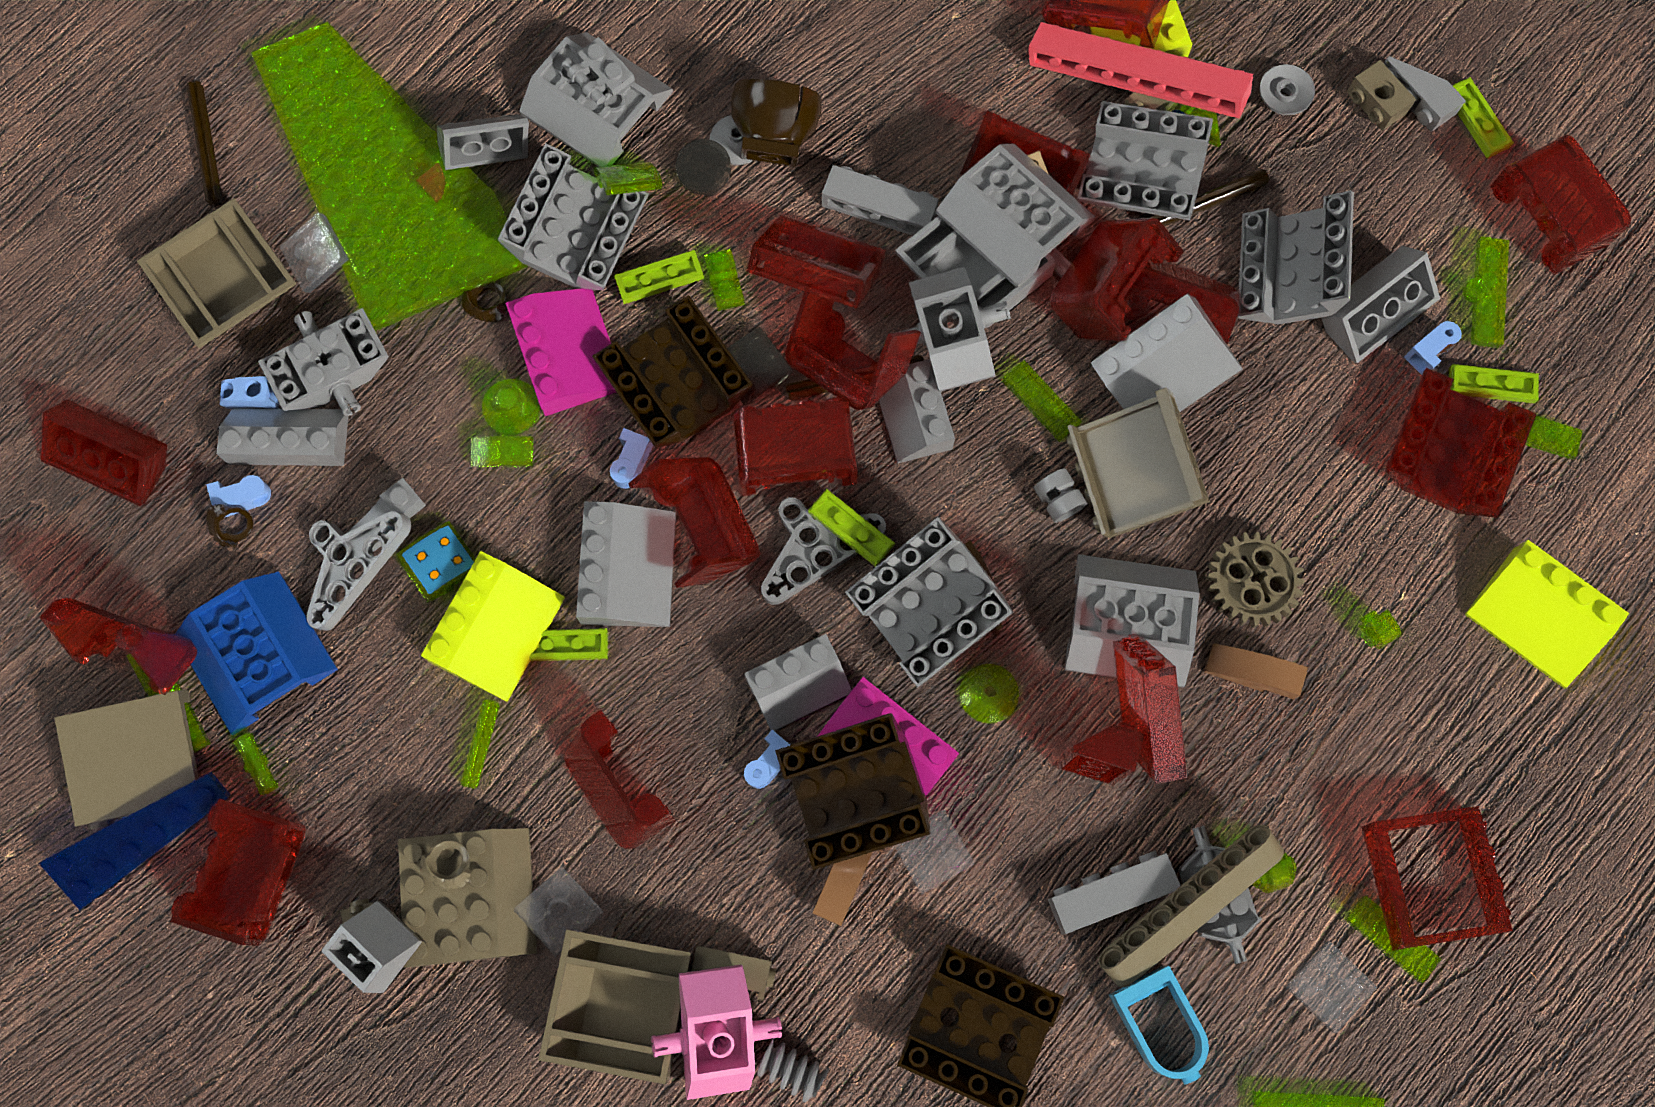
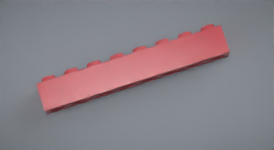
[1028,22,1253,119]

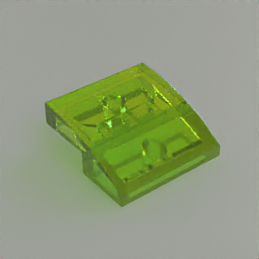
[593,161,662,195]

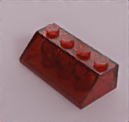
[41,399,167,507]
[1055,722,1145,785]

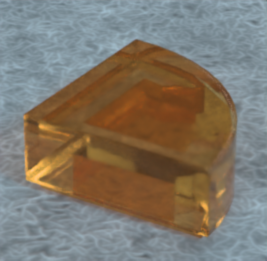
[416,163,445,203]

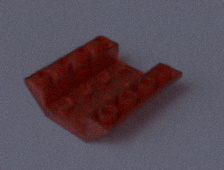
[1385,368,1537,517]

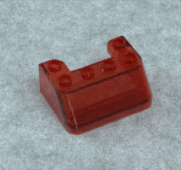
[1107,256,1239,344]

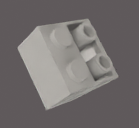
[321,901,422,993]

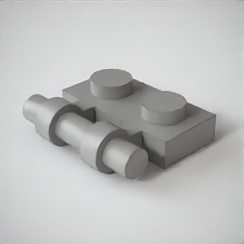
[562,37,635,105]

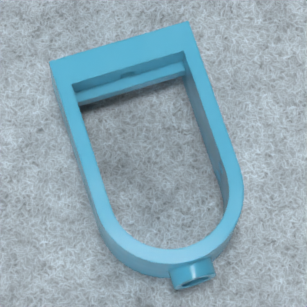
[1109,965,1209,1085]

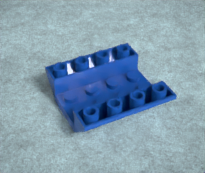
[174,572,338,735]

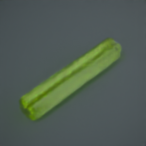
[460,699,500,789]

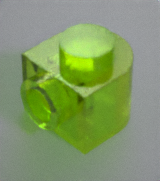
[1359,609,1401,649]

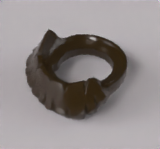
[462,281,507,322]
[206,504,254,548]

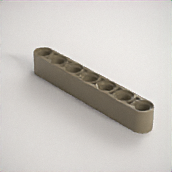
[1098,825,1284,987]

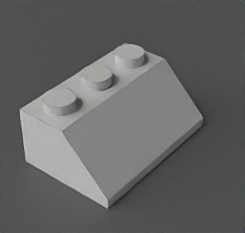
[437,114,529,170]
[874,359,955,464]
[744,634,852,731]

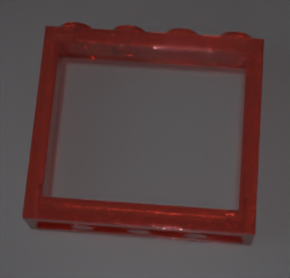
[746,215,886,309]
[1113,634,1187,784]
[1361,806,1513,951]

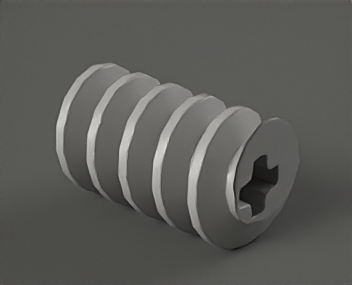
[757,1038,830,1103]

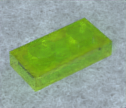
[1515,413,1583,460]

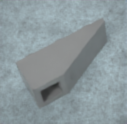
[1384,56,1466,132]

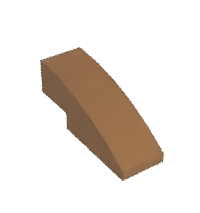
[1204,644,1308,700]
[812,852,873,926]

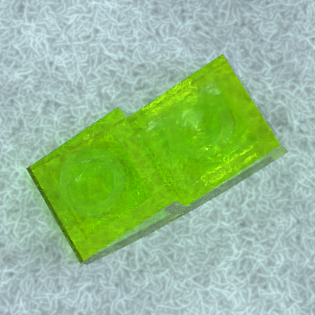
[704,249,745,311]
[471,436,533,468]

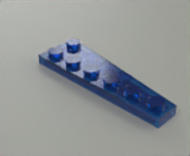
[39,772,231,910]

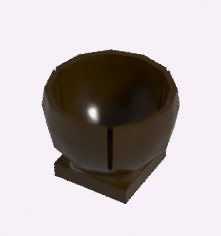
[731,79,822,167]

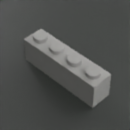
[822,165,939,236]
[1048,850,1180,935]

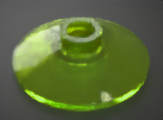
[959,664,1019,724]

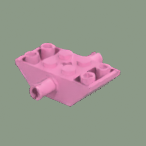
[651,965,782,1100]

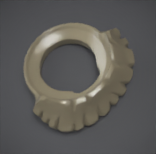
[419,841,471,889]

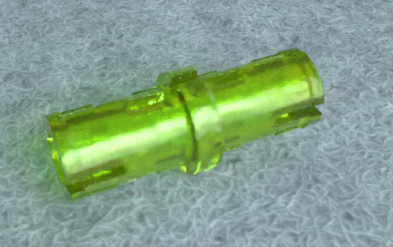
[234,733,279,795]

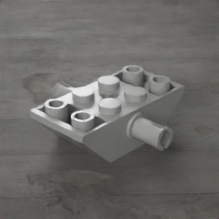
[893,267,1011,392]
[258,308,389,416]

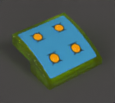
[396,521,476,603]

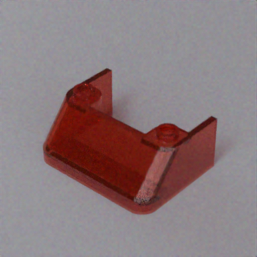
[785,280,921,410]
[628,457,760,588]

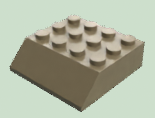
[137,198,297,348]
[398,828,537,968]
[538,930,694,1084]

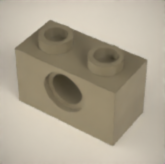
[1347,60,1416,131]

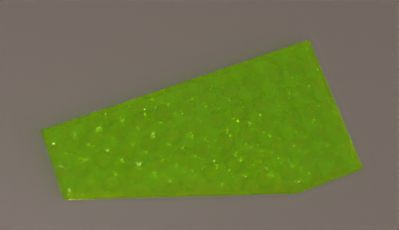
[251,22,528,331]

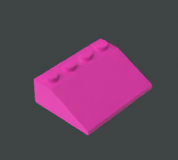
[506,288,616,416]
[817,677,959,796]

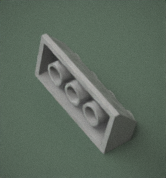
[1321,245,1440,363]
[216,408,348,466]

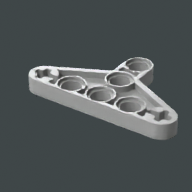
[761,497,886,605]
[307,511,411,631]

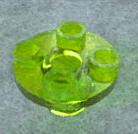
[482,379,540,436]

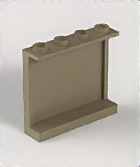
[1067,387,1210,538]
[54,690,209,830]

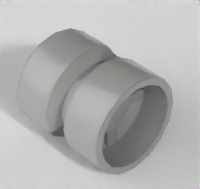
[1033,468,1087,523]

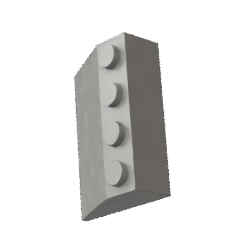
[1091,293,1243,412]
[576,501,676,627]

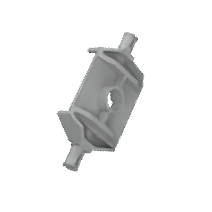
[1178,826,1262,964]

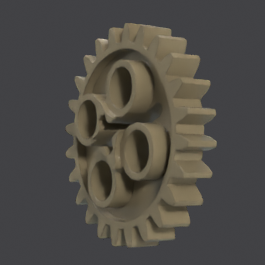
[1206,532,1305,628]

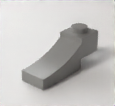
[343,478,426,552]

